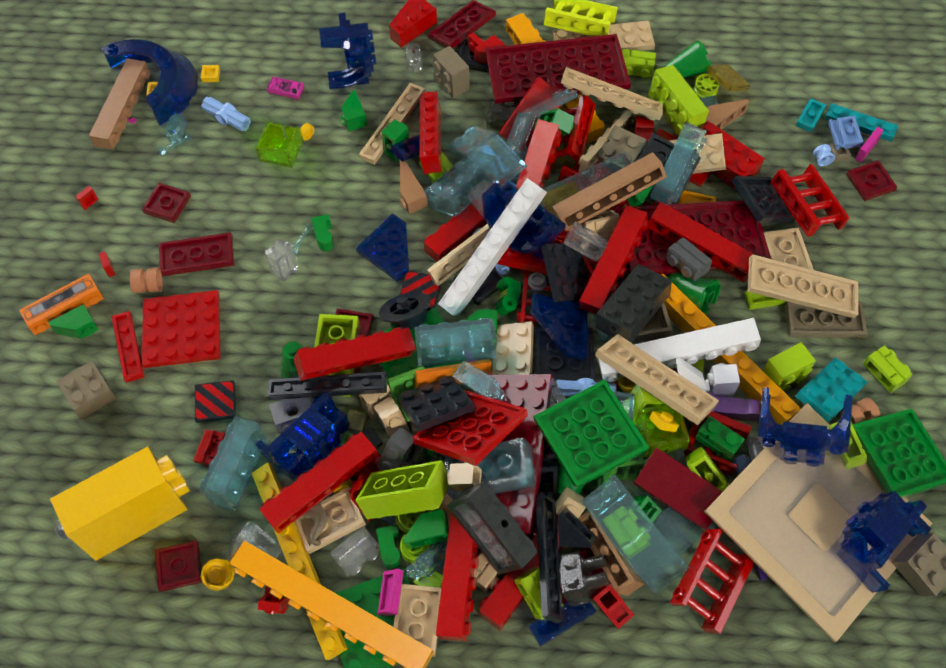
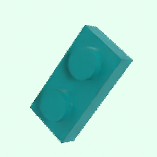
[795,98,826,133]

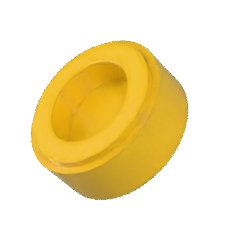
[298,123,314,141]

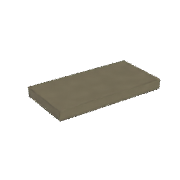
[784,301,868,338]

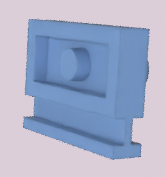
[828,116,863,150]

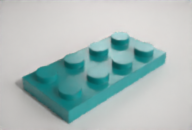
[795,357,868,423]

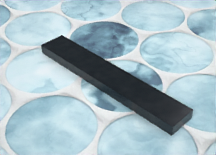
[267,371,388,400]
[536,493,563,623]

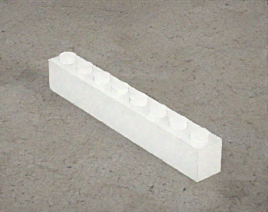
[438,178,547,316]
[598,318,761,382]

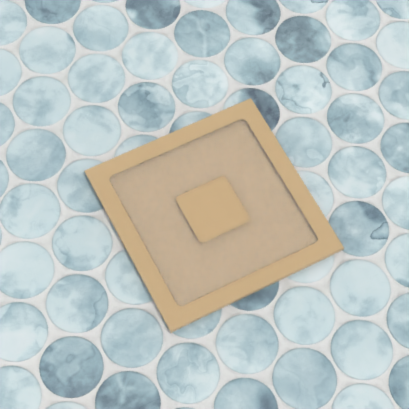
[704,403,932,642]

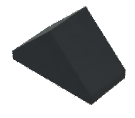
[538,466,557,502]
[558,507,597,548]

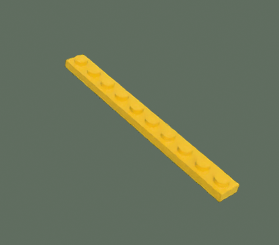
[252,462,348,660]

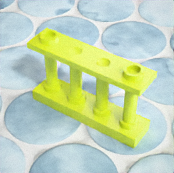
[544,0,618,36]

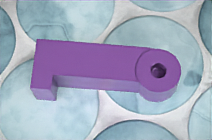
[707,392,761,420]

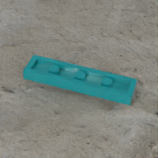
[824,103,898,142]

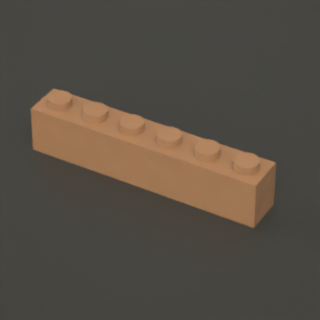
[89,59,150,150]
[552,152,667,231]

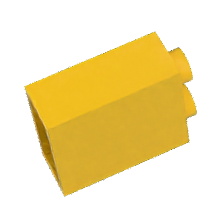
[50,446,190,561]

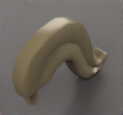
[298,504,328,546]

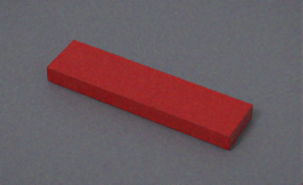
[111,311,145,383]

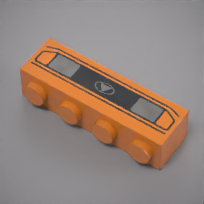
[19,274,104,335]

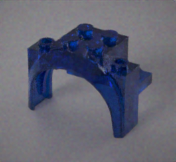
[319,12,377,90]
[482,182,566,261]
[758,387,853,467]
[255,392,350,481]
[836,491,932,593]

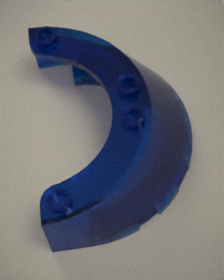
[101,39,198,126]

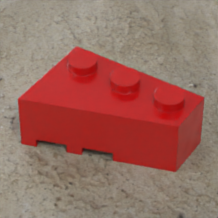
[389,0,437,48]

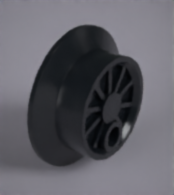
[379,292,431,330]

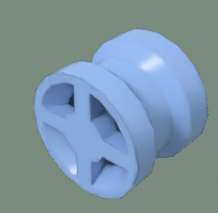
[813,144,835,166]

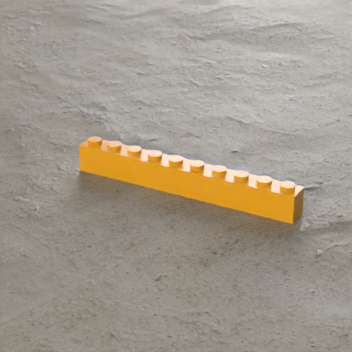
[506,13,605,144]
[662,274,801,430]
[230,540,434,668]

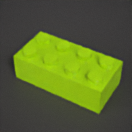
[648,65,709,139]
[314,314,361,397]
[356,460,449,519]

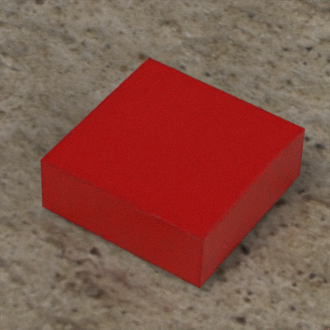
[75,186,99,210]
[99,251,116,277]

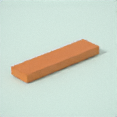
[415,359,492,389]

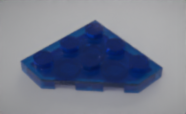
[356,213,409,282]
[531,293,588,360]

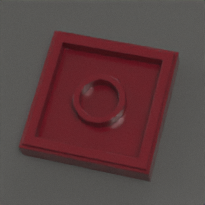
[846,160,897,201]
[141,183,191,223]
[155,540,202,592]

